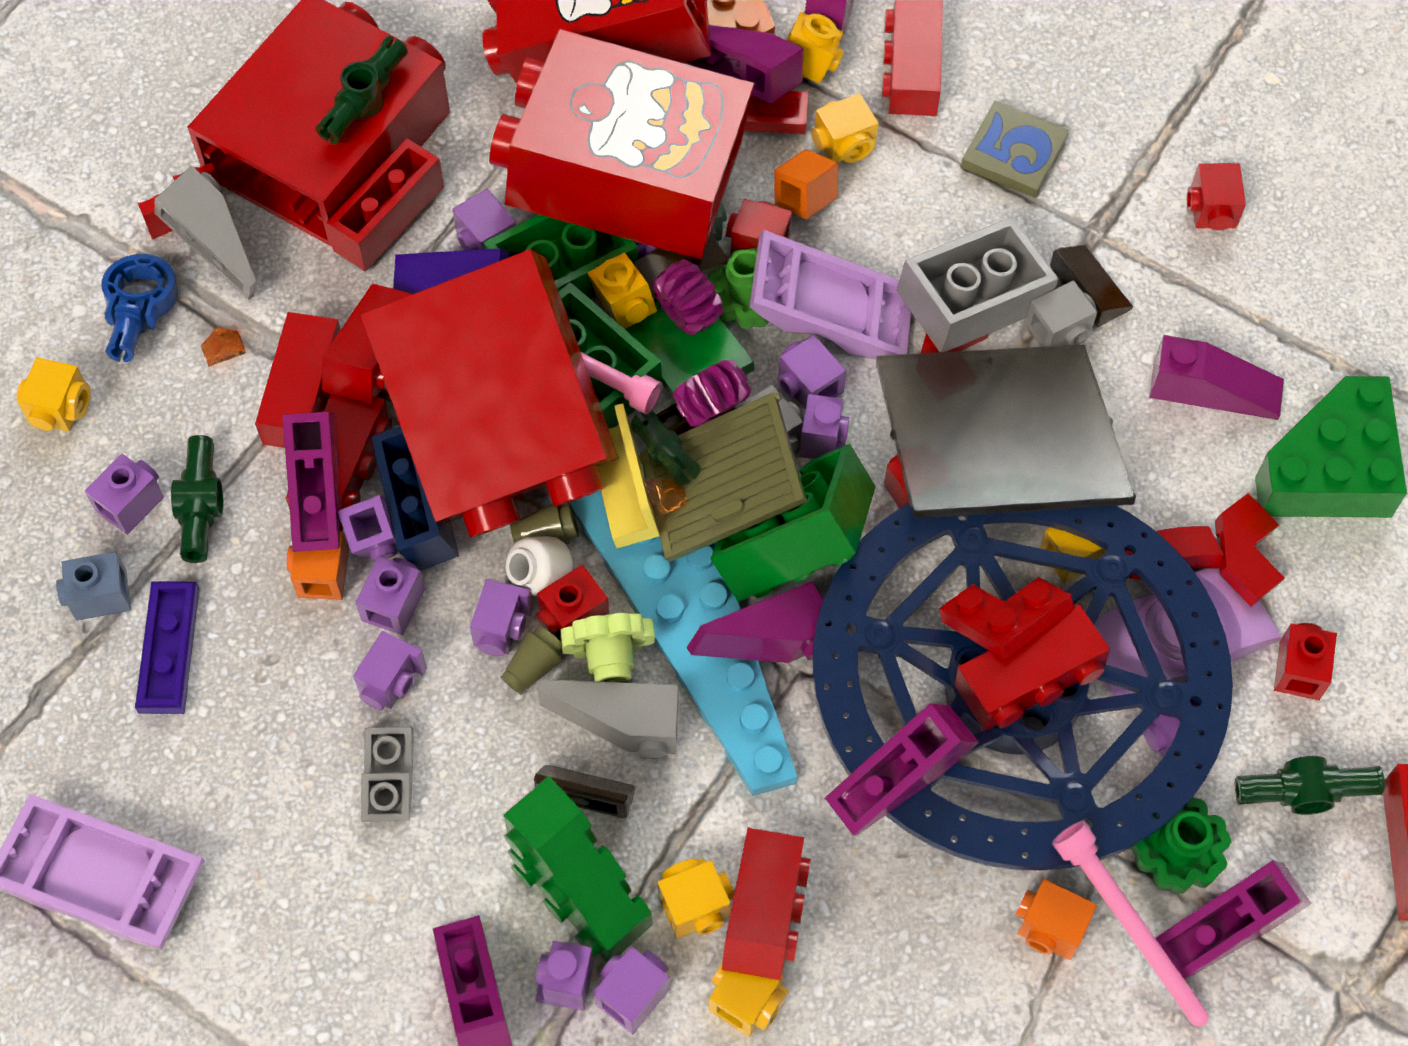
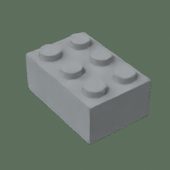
[896,217,1058,354]

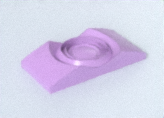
[749,230,911,362]
[1094,568,1282,696]
[0,794,205,950]

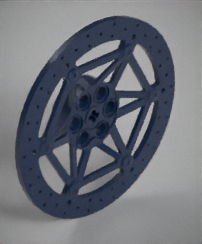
[812,479,1233,871]

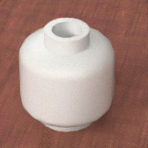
[506,536,573,596]

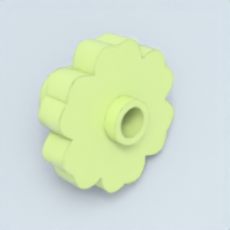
[561,613,655,683]

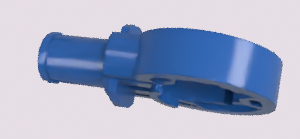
[101,254,178,362]

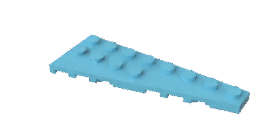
[569,470,798,796]

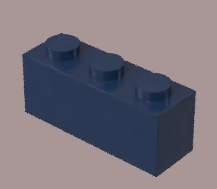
[372,426,459,571]

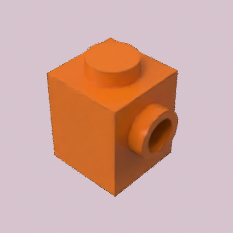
[774,149,838,219]
[287,531,349,600]
[1015,878,1097,961]

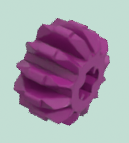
[653,259,723,336]
[673,359,752,427]

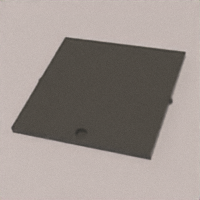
[876,344,1136,518]

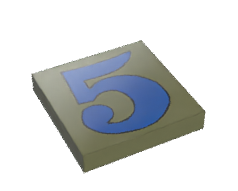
[960,100,1069,198]

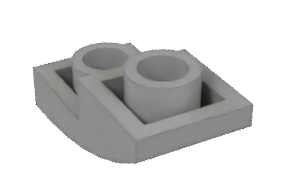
[361,727,414,822]

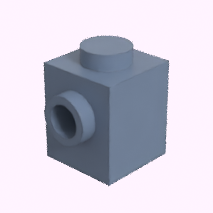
[56,551,131,621]

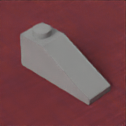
[154,166,256,300]
[537,679,678,759]

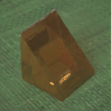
[201,328,246,367]
[644,479,688,515]

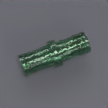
[631,410,700,486]

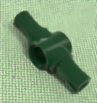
[315,36,408,145]
[171,435,224,563]
[1235,756,1385,815]

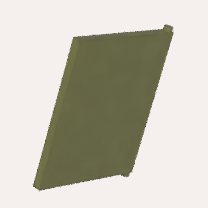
[639,392,807,562]

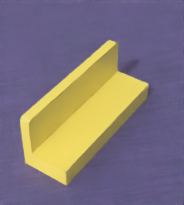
[597,403,660,549]

